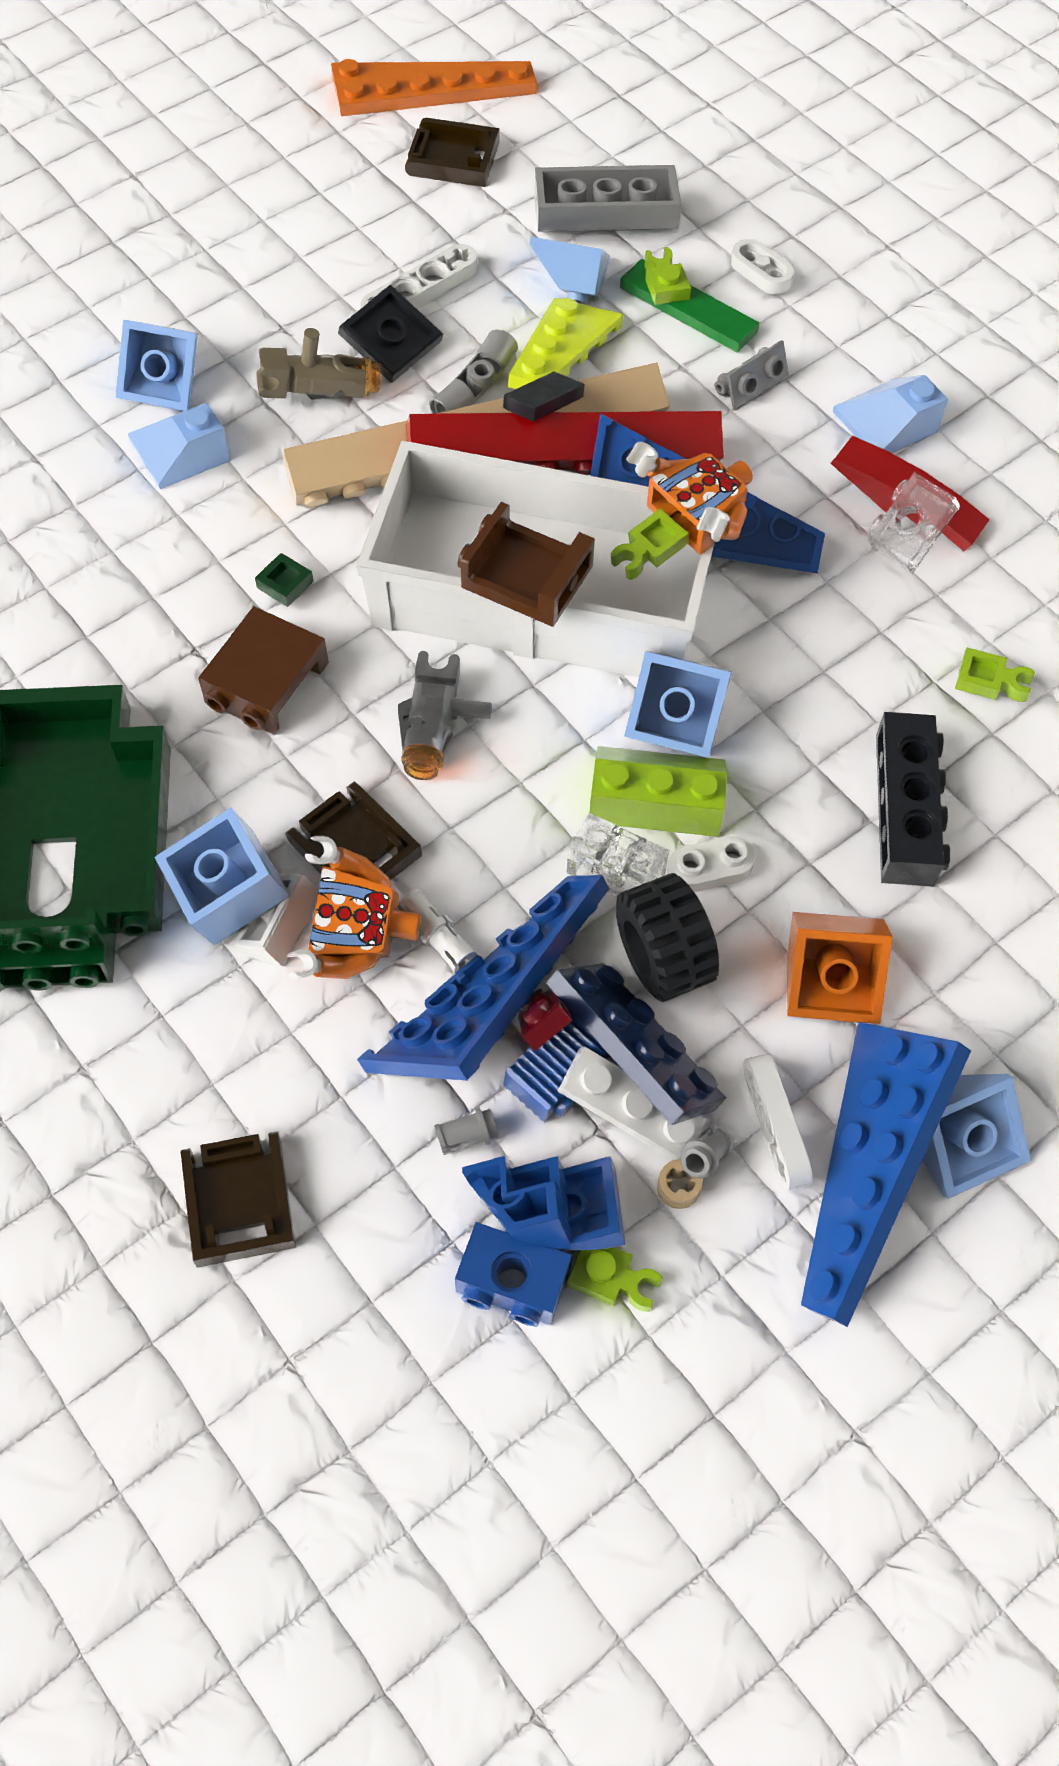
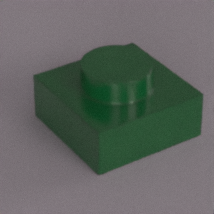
[255,553,314,607]

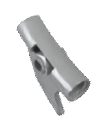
[429,329,518,413]

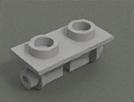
[714,340,789,409]

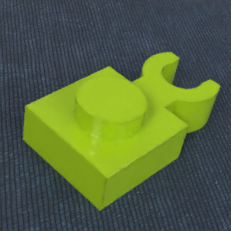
[644,247,691,305]
[610,508,689,580]
[955,647,1035,702]
[567,1247,663,1312]

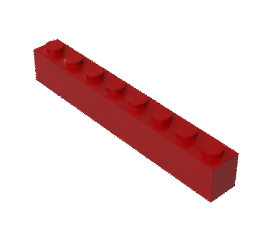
[405,411,724,475]

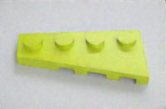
[508,297,624,389]

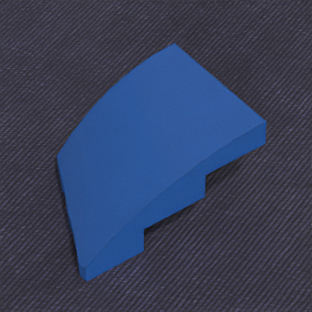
[462,1156,626,1250]

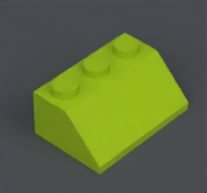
[588,746,727,837]

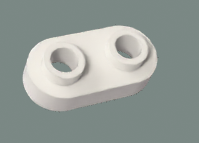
[731,239,794,294]
[667,836,755,892]

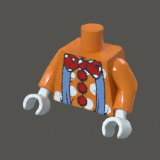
[626,442,753,555]
[287,836,421,980]

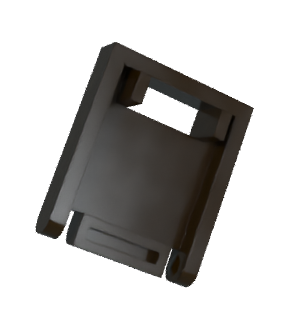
[405,117,500,187]
[285,781,422,881]
[180,1131,296,1268]

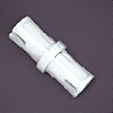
[398,889,477,973]

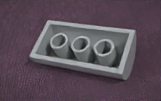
[535,165,682,232]

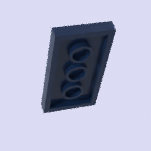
[546,963,727,1125]

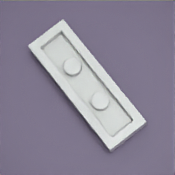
[558,1047,707,1160]

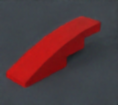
[830,436,990,552]

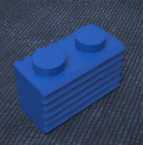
[503,1010,609,1122]

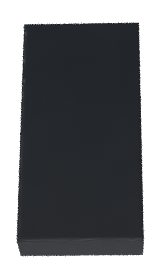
[503,371,585,422]

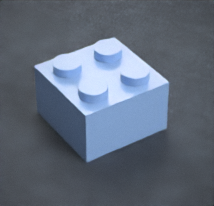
[624,651,732,758]
[155,807,290,946]

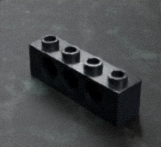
[876,712,950,887]

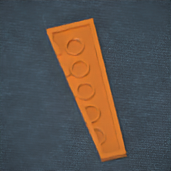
[331,59,537,117]

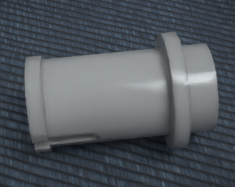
[434,1107,499,1155]
[680,1128,731,1178]

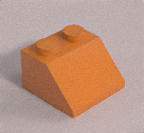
[786,912,893,1024]

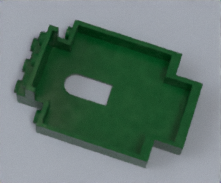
[0,685,171,992]

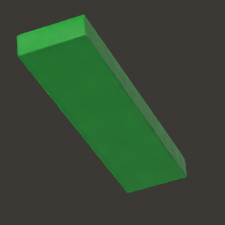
[620,259,760,353]

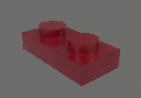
[517,988,573,1051]

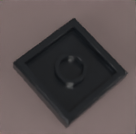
[338,285,444,383]

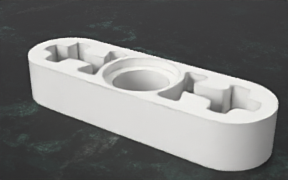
[743,1053,813,1190]

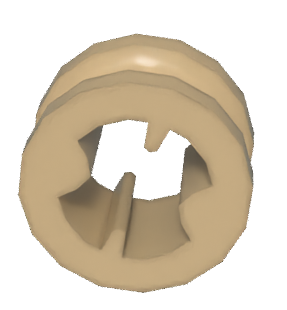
[657,1159,703,1209]

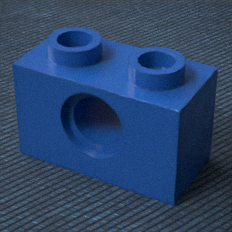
[455,1222,572,1327]

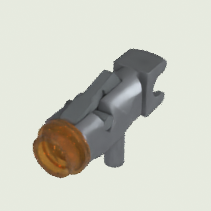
[398,650,492,780]

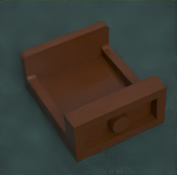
[457,502,595,627]
[198,606,329,735]

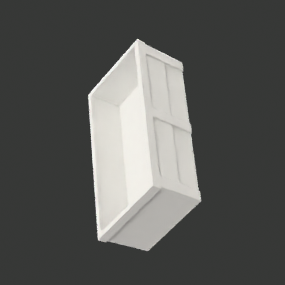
[356,441,714,678]

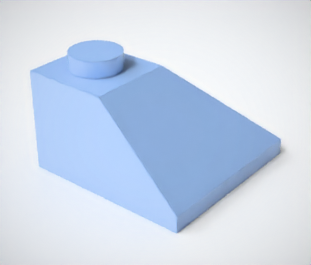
[529,237,610,303]
[115,319,198,411]
[833,375,948,453]
[128,403,231,489]
[922,1074,1031,1199]

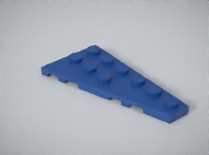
[590,413,825,574]
[357,875,610,1081]
[801,1022,971,1327]

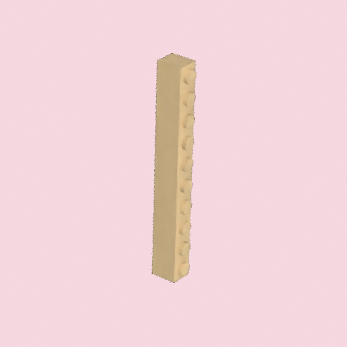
[283,362,670,508]

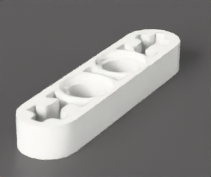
[360,244,478,309]

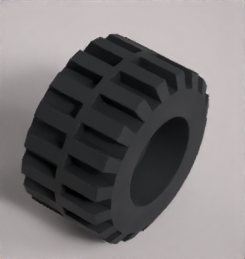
[616,873,719,1002]

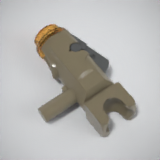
[256,328,381,400]

